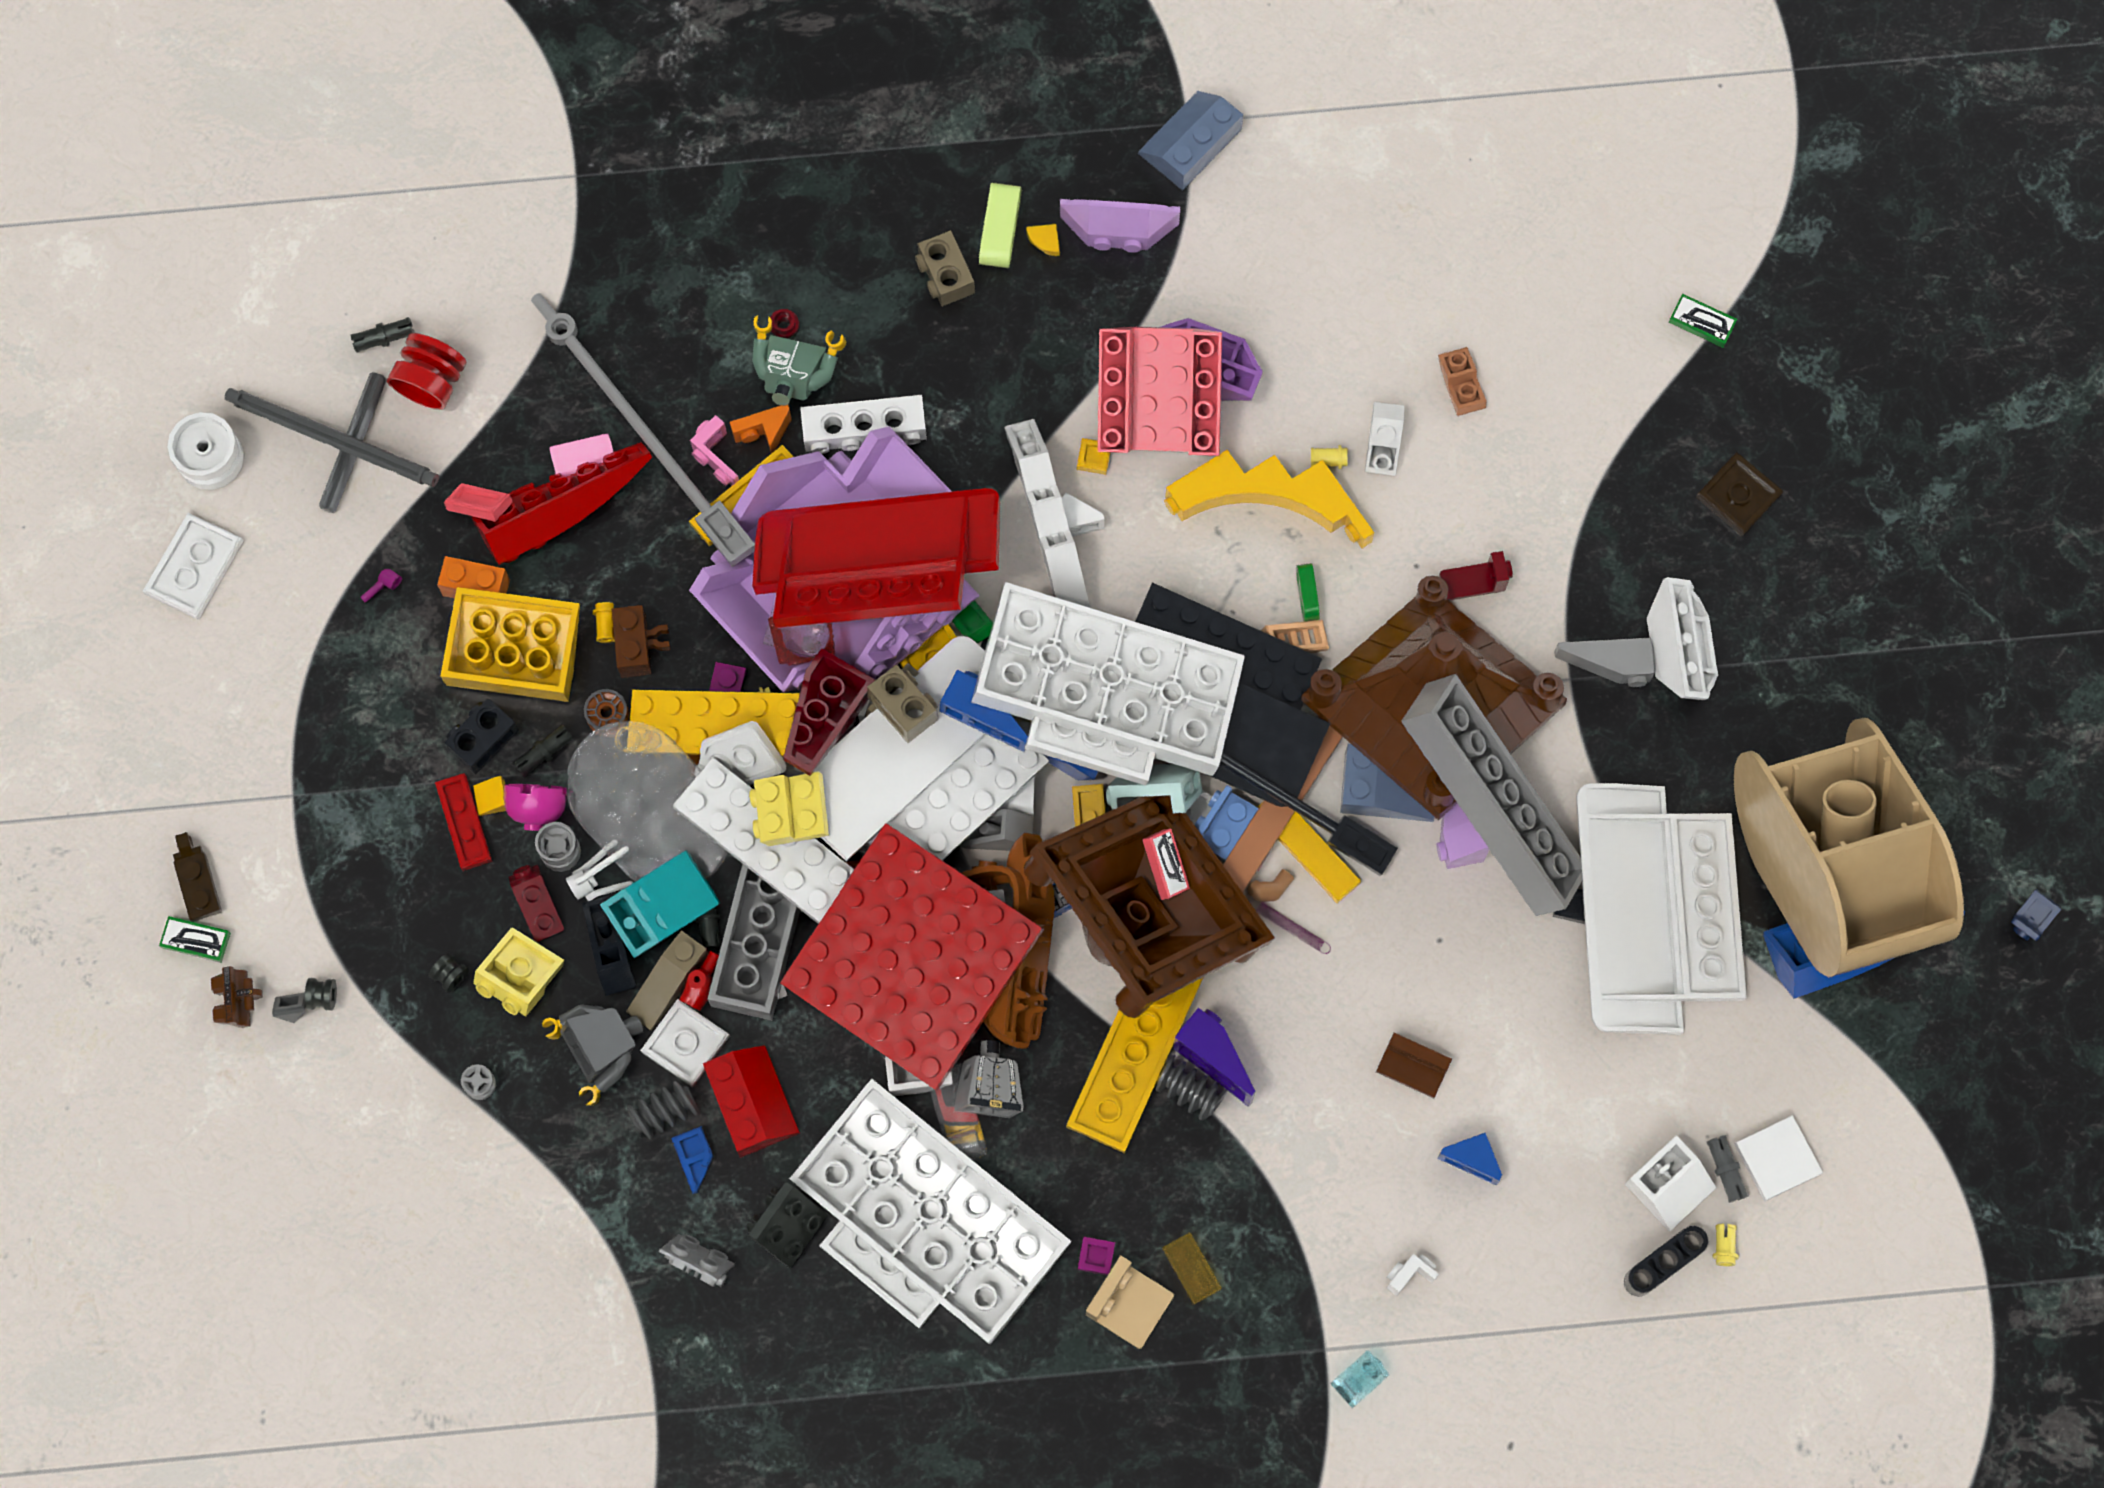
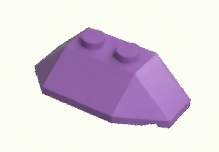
[1161,318,1263,401]

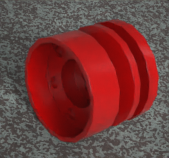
[386,333,467,410]

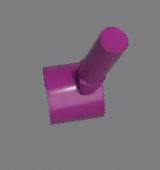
[360,569,402,603]

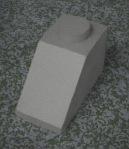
[961,808,1034,851]

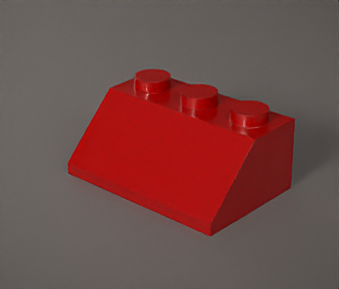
[703,1045,800,1158]

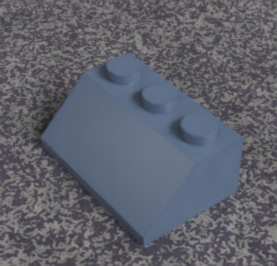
[1138,91,1243,191]

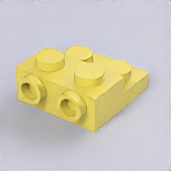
[749,772,829,847]
[473,927,564,1016]

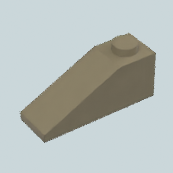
[626,930,708,1031]

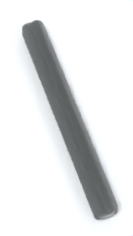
[319,372,386,513]

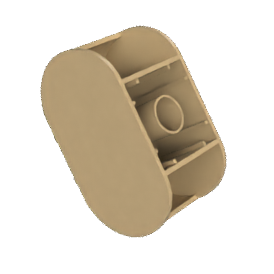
[1734,717,1964,977]

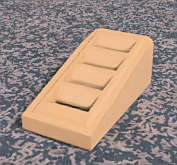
[1261,620,1329,654]

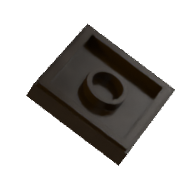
[1696,452,1783,537]

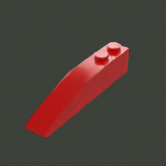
[471,442,652,565]

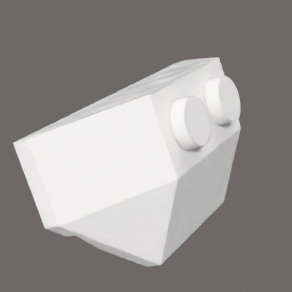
[1647,577,1718,700]

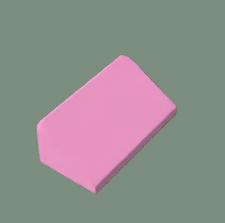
[549,434,614,476]

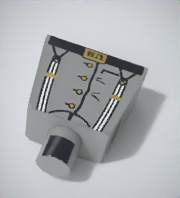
[954,1040,1023,1118]

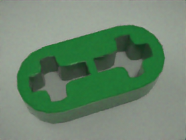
[1296,563,1320,621]

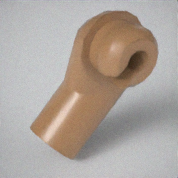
[1247,869,1294,902]

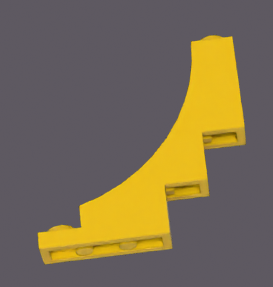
[1164,450,1374,548]

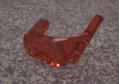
[768,617,835,666]

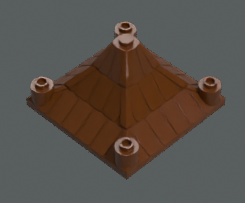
[1301,575,1567,820]
[1024,795,1275,1018]

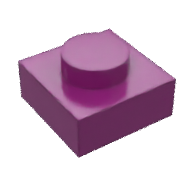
[709,662,747,692]
[1078,1237,1115,1276]

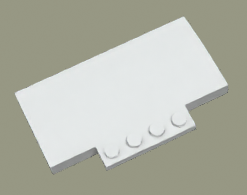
[971,582,1245,786]
[789,1079,1071,1345]

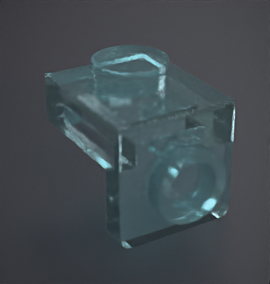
[1330,1351,1389,1408]

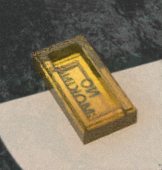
[1162,1232,1222,1305]

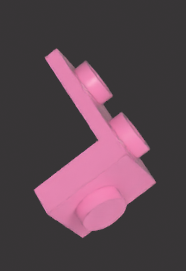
[690,415,739,486]

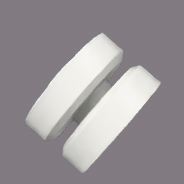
[167,412,244,490]

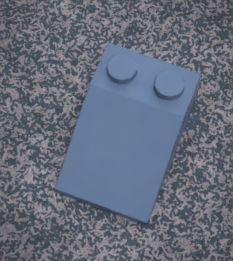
[1340,744,1434,822]

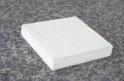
[640,999,730,1088]
[1734,1115,1823,1202]

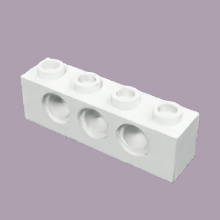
[801,395,927,454]

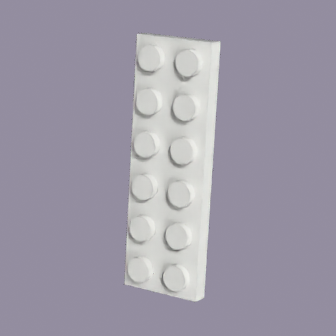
[673,758,854,924]

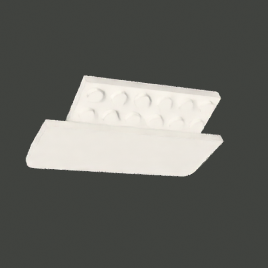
[804,636,1049,862]
[1576,783,1747,1035]

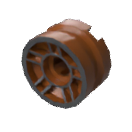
[584,689,630,737]

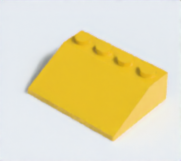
[440,587,580,702]

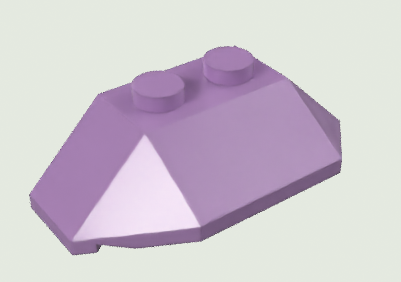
[1060,199,1180,252]

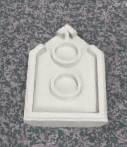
[696,721,786,786]

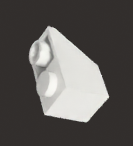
[1365,402,1404,476]

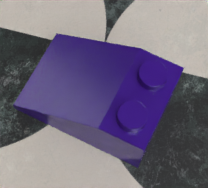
[1173,1007,1256,1107]

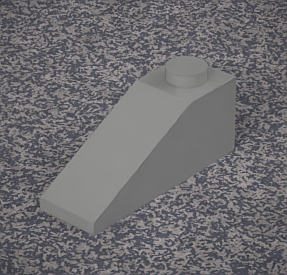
[1554,638,1655,687]

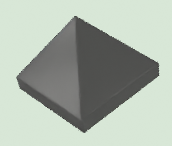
[272,993,306,1023]

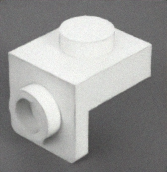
[1387,1254,1439,1296]

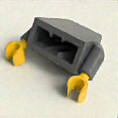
[542,1004,643,1106]

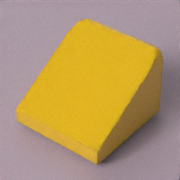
[473,776,506,816]

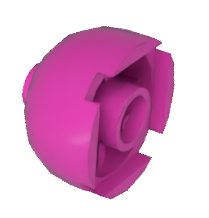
[504,784,567,831]

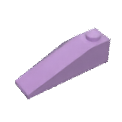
[1436,804,1489,869]

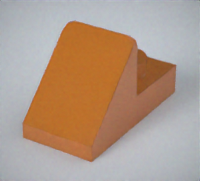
[730,404,792,454]

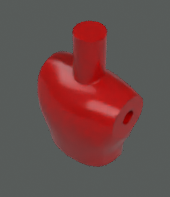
[678,951,719,1011]

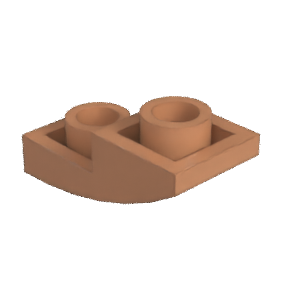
[1438,347,1487,416]

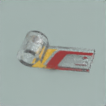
[930,1064,987,1160]

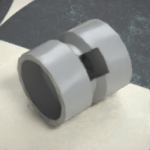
[535,822,581,872]

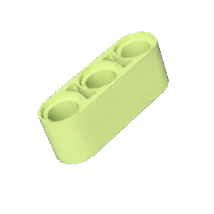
[979,183,1021,268]

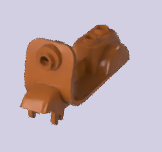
[962,833,1055,1049]

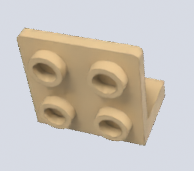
[1086,1256,1174,1349]

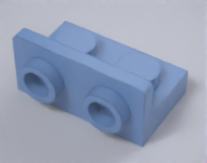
[1195,785,1258,862]

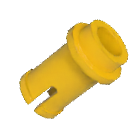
[593,602,615,643]

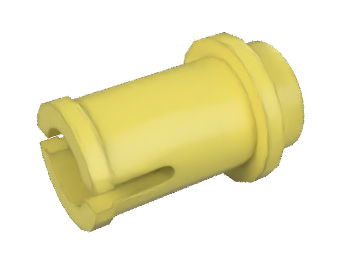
[1311,445,1348,469]
[1713,1224,1739,1266]

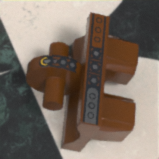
[211,966,263,1028]

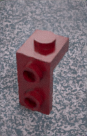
[1439,551,1513,601]
[508,865,564,942]

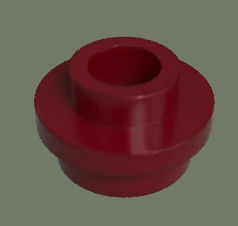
[770,309,799,339]

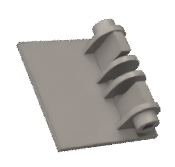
[659,1234,735,1287]

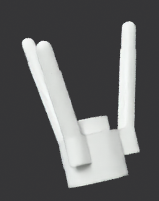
[566,839,633,901]

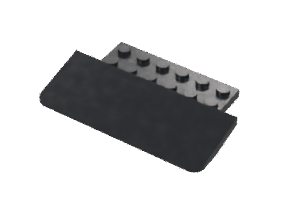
[1135,582,1330,807]

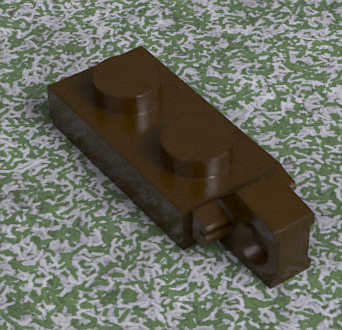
[173,832,222,922]

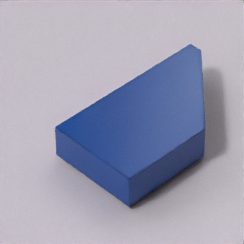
[672,1126,713,1194]

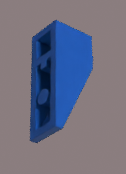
[939,670,1028,752]

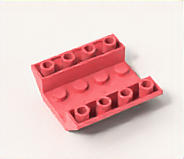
[1098,327,1222,456]

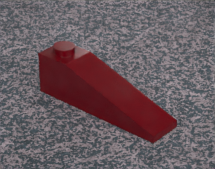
[783,648,875,776]

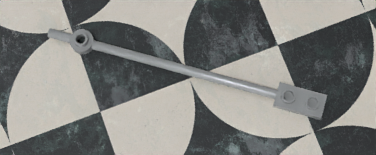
[531,293,755,567]

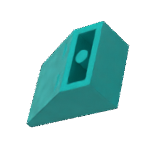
[600,850,721,958]

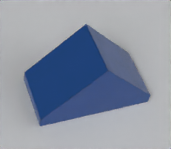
[1437,1133,1502,1185]

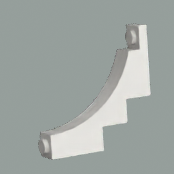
[1005,419,1090,608]

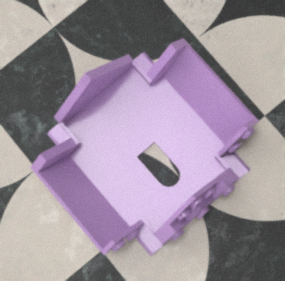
[689,426,980,693]

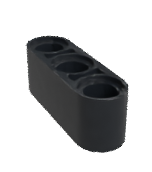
[1624,1226,1709,1297]

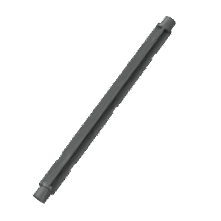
[225,388,439,487]

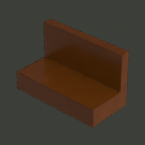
[1376,1033,1452,1099]

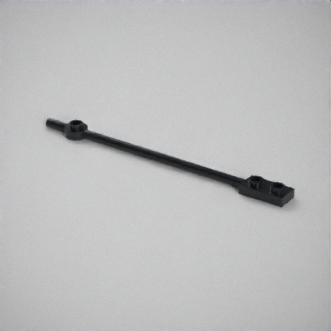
[1219,752,1398,876]

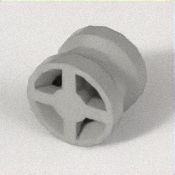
[461,1064,496,1100]

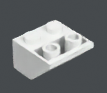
[1625,1135,1716,1232]

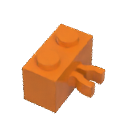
[437,556,510,598]

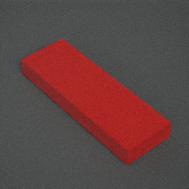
[435,773,493,871]

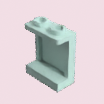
[1106,764,1202,813]

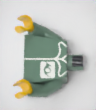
[752,315,846,406]

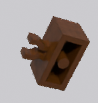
[611,605,671,678]

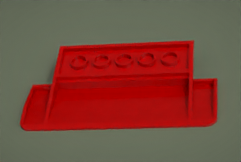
[752,488,1000,628]

